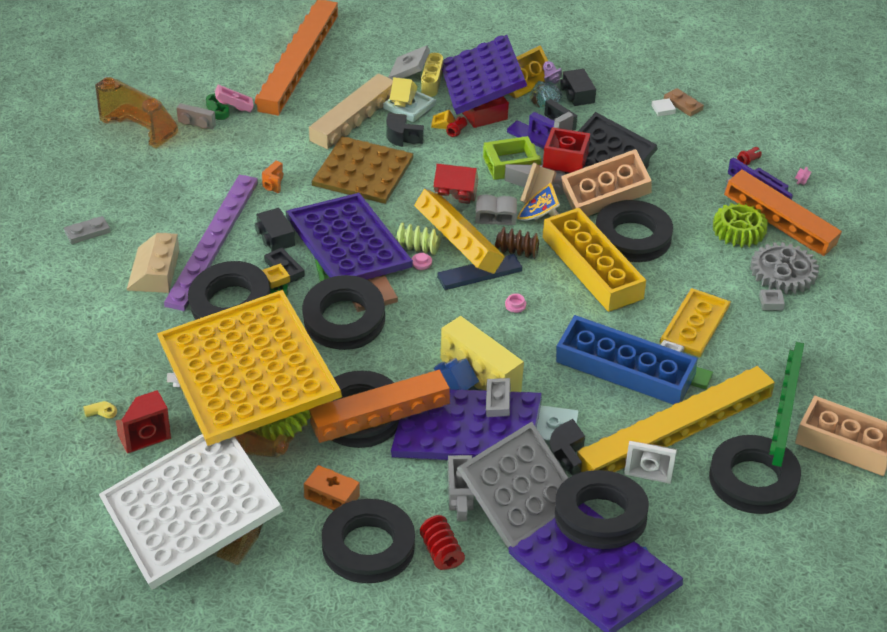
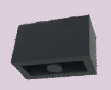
[560,68,596,106]
[255,207,295,251]

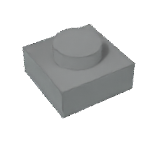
[759,290,785,310]

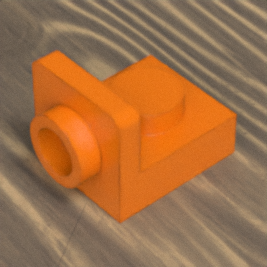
[262,160,284,193]

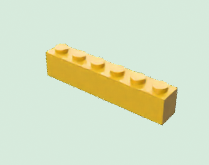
[414,189,505,274]

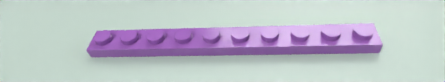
[164,174,258,311]

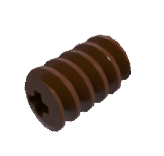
[495,226,539,259]

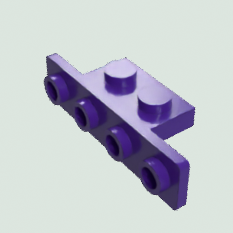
[507,112,555,149]
[728,157,793,200]

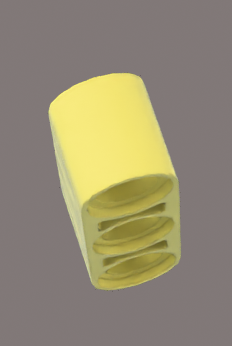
[421,53,443,97]

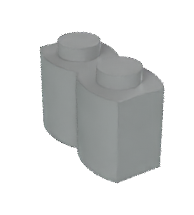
[475,195,517,225]

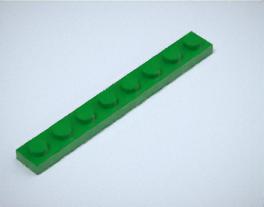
[769,342,805,467]

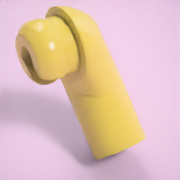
[83,401,117,419]

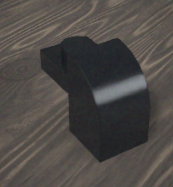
[386,113,424,147]
[549,419,585,476]

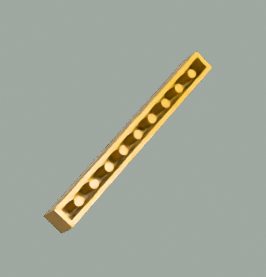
[577,366,775,472]

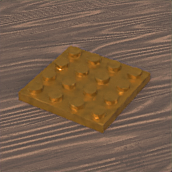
[312,136,413,204]

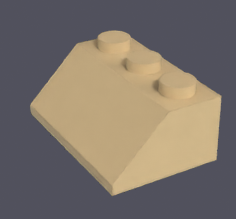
[127,233,179,293]

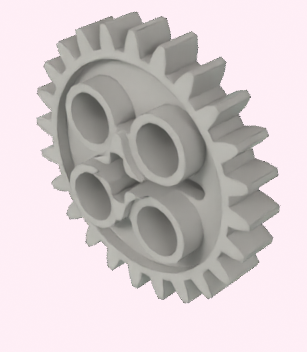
[750,242,819,294]

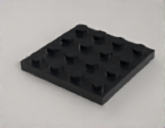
[565,112,658,175]

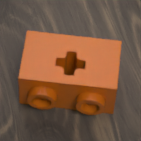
[304,465,360,511]

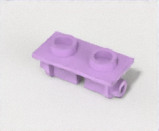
[543,61,562,86]

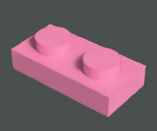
[215,85,254,113]

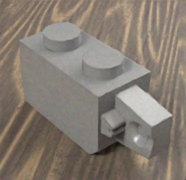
[447,455,474,521]

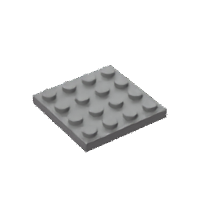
[457,422,568,548]

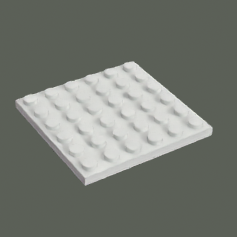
[99,434,283,590]

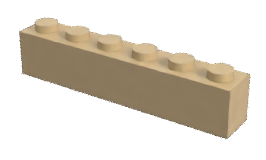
[309,73,393,149]

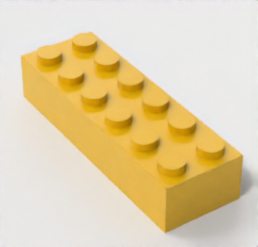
[543,208,646,312]

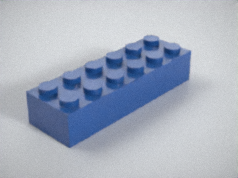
[556,315,698,405]

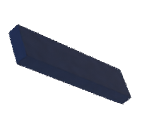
[437,254,522,290]

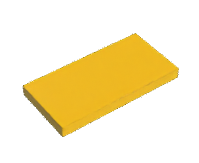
[660,288,731,357]

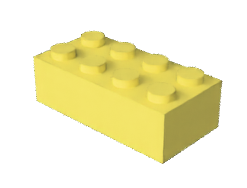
[440,316,524,392]

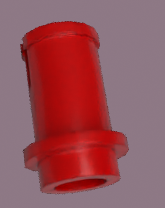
[446,116,468,137]
[737,147,762,165]

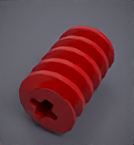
[420,515,465,570]

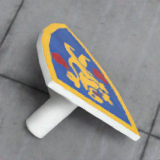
[517,183,560,221]

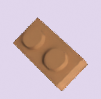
[664,88,704,117]

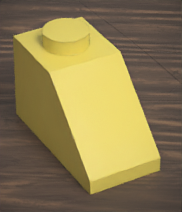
[390,77,417,107]

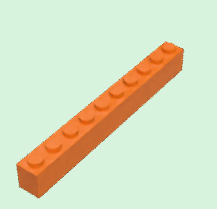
[255,0,338,116]

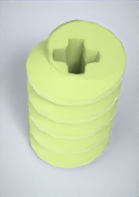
[396,222,441,255]

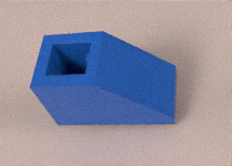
[434,358,479,390]

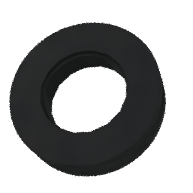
[595,200,673,262]
[188,261,271,320]
[302,275,386,350]
[331,370,399,448]
[709,435,801,514]
[555,470,649,549]
[322,499,415,584]

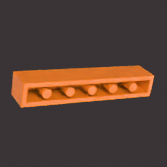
[724,170,842,256]
[309,370,450,443]

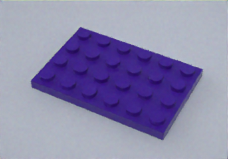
[442,35,527,115]
[286,193,413,280]
[391,389,542,460]
[508,503,683,632]

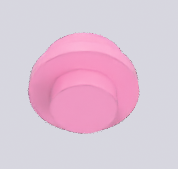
[795,167,811,185]
[412,253,432,270]
[505,294,526,313]

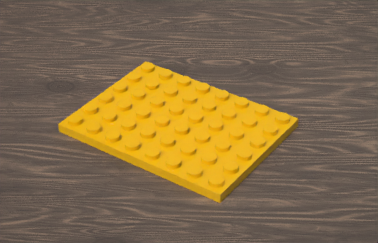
[157,290,342,446]

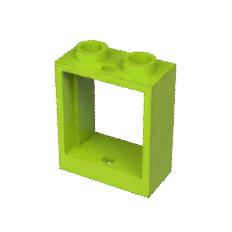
[483,136,542,180]

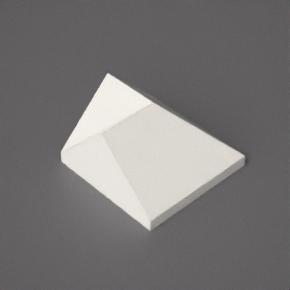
[624,441,677,484]

